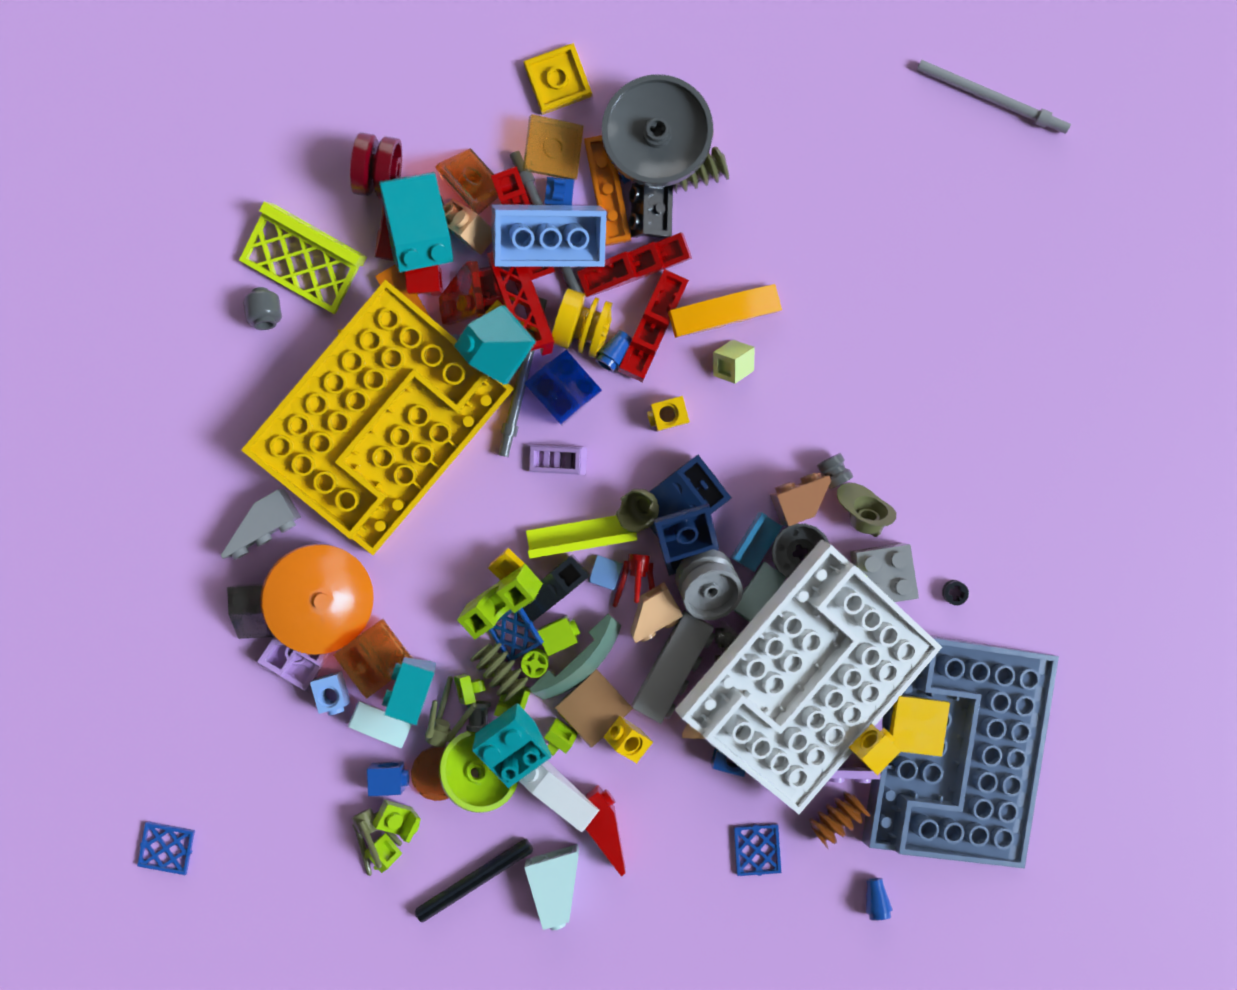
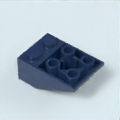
[649,455,732,538]

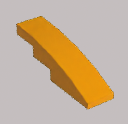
[668,284,782,338]

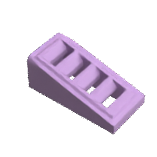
[529,445,587,475]

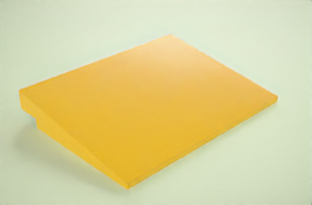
[241,280,514,555]

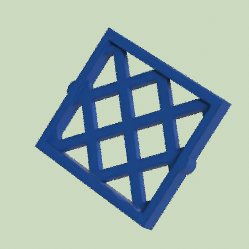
[489,608,544,661]
[137,821,195,875]
[734,823,782,876]

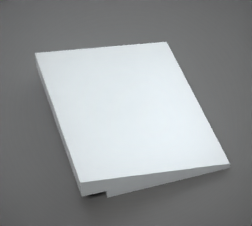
[675,539,942,814]

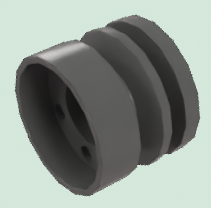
[771,523,830,578]

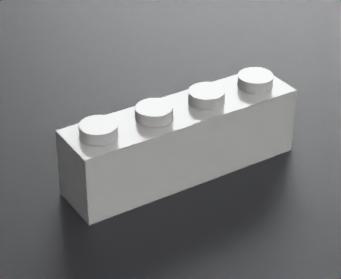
[632,610,715,724]

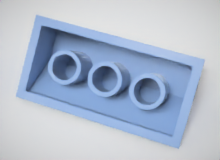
[491,205,607,267]

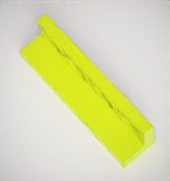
[526,515,638,559]

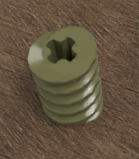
[673,146,729,194]
[470,642,529,703]

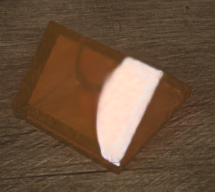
[435,148,498,215]

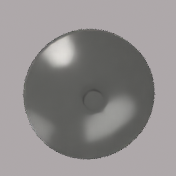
[602,74,713,187]

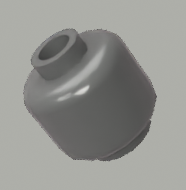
[243,287,282,330]

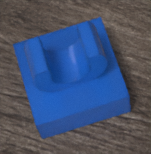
[544,177,574,205]

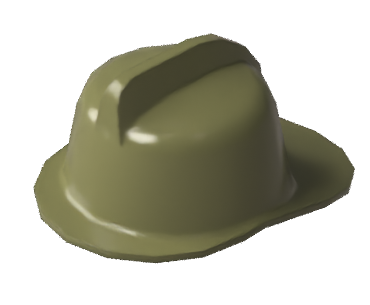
[837,483,896,537]

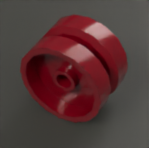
[350,133,402,199]

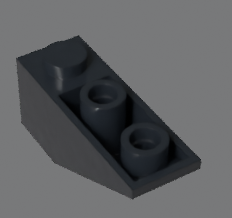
[518,554,590,623]

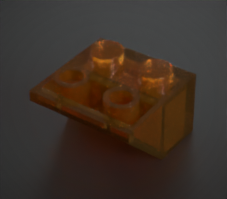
[333,618,413,699]

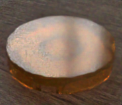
[411,746,448,801]

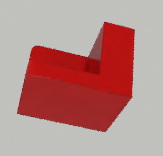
[405,265,443,296]

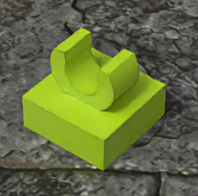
[454,674,486,705]
[544,718,578,756]
[364,833,403,873]

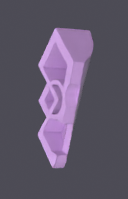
[257,639,330,692]

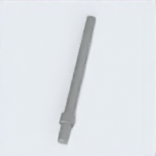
[917,60,1071,134]

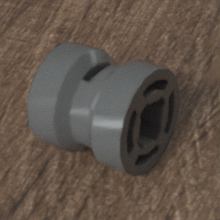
[817,453,854,489]

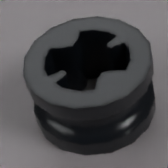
[942,580,969,605]

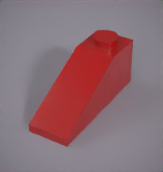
[584,785,626,877]

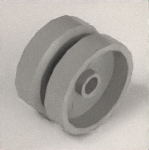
[675,549,743,620]

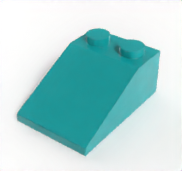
[379,172,454,272]

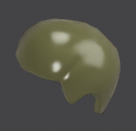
[616,489,659,533]

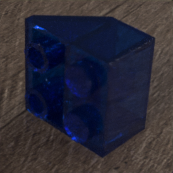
[524,350,602,426]

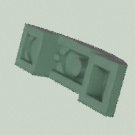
[529,614,621,700]

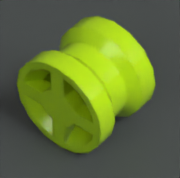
[521,648,549,678]

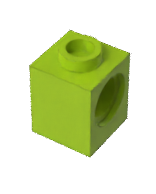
[537,615,581,656]

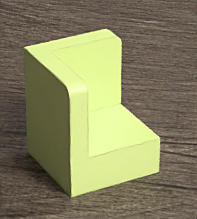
[713,340,755,384]

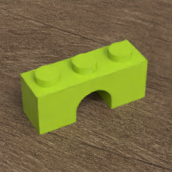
[457,564,543,640]

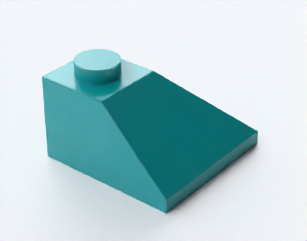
[454,305,536,385]

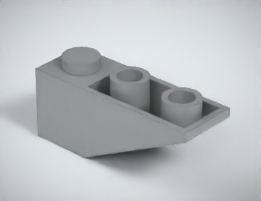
[221,489,301,560]

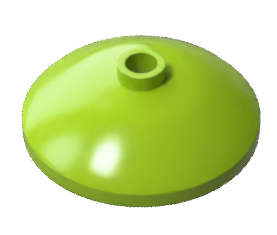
[439,731,519,813]

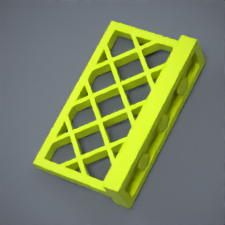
[239,201,367,314]

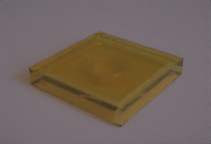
[523,114,584,181]

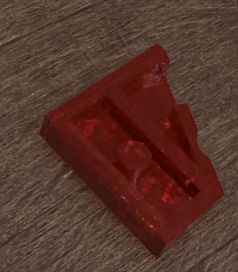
[439,261,485,325]

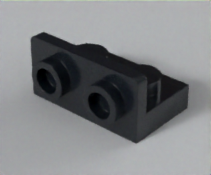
[628,183,673,239]

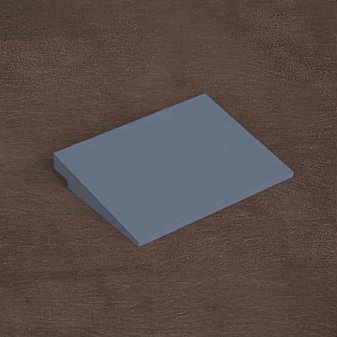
[862,636,1059,869]

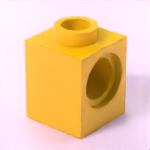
[647,396,690,432]
[603,716,653,764]
[848,724,901,776]

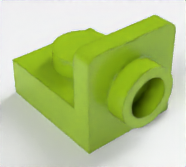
[373,799,421,843]

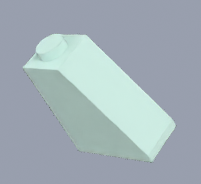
[524,844,579,930]

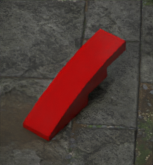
[577,232,692,297]
[618,269,689,383]

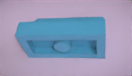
[731,512,783,572]

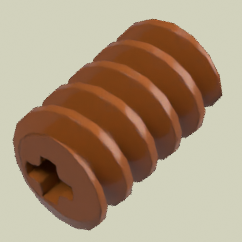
[809,791,871,849]

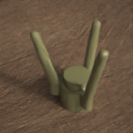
[425,676,477,747]
[351,808,402,876]

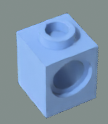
[310,671,351,716]

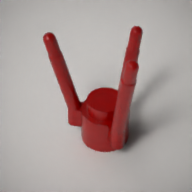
[612,554,655,608]

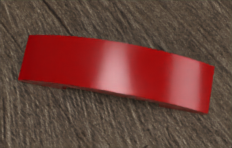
[491,166,555,280]

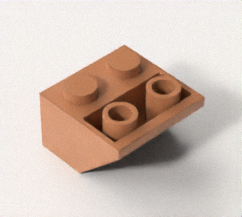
[770,472,831,526]

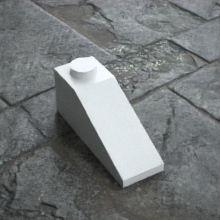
[519,761,599,832]

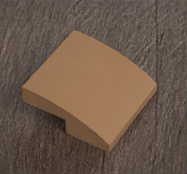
[554,669,633,748]

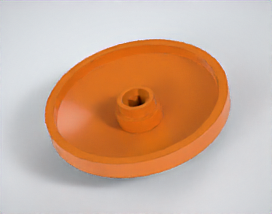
[261,544,374,655]

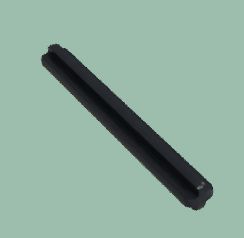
[415,839,533,923]

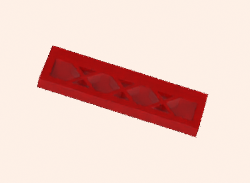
[487,252,554,356]

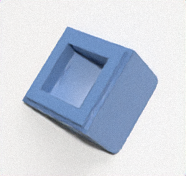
[589,555,623,590]

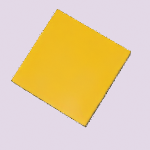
[523,43,593,115]
[889,695,950,757]

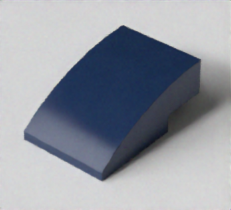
[654,503,719,576]

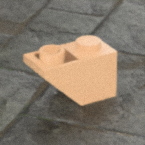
[443,198,492,255]
[630,582,683,643]

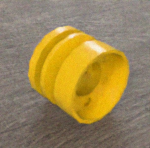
[552,288,613,358]

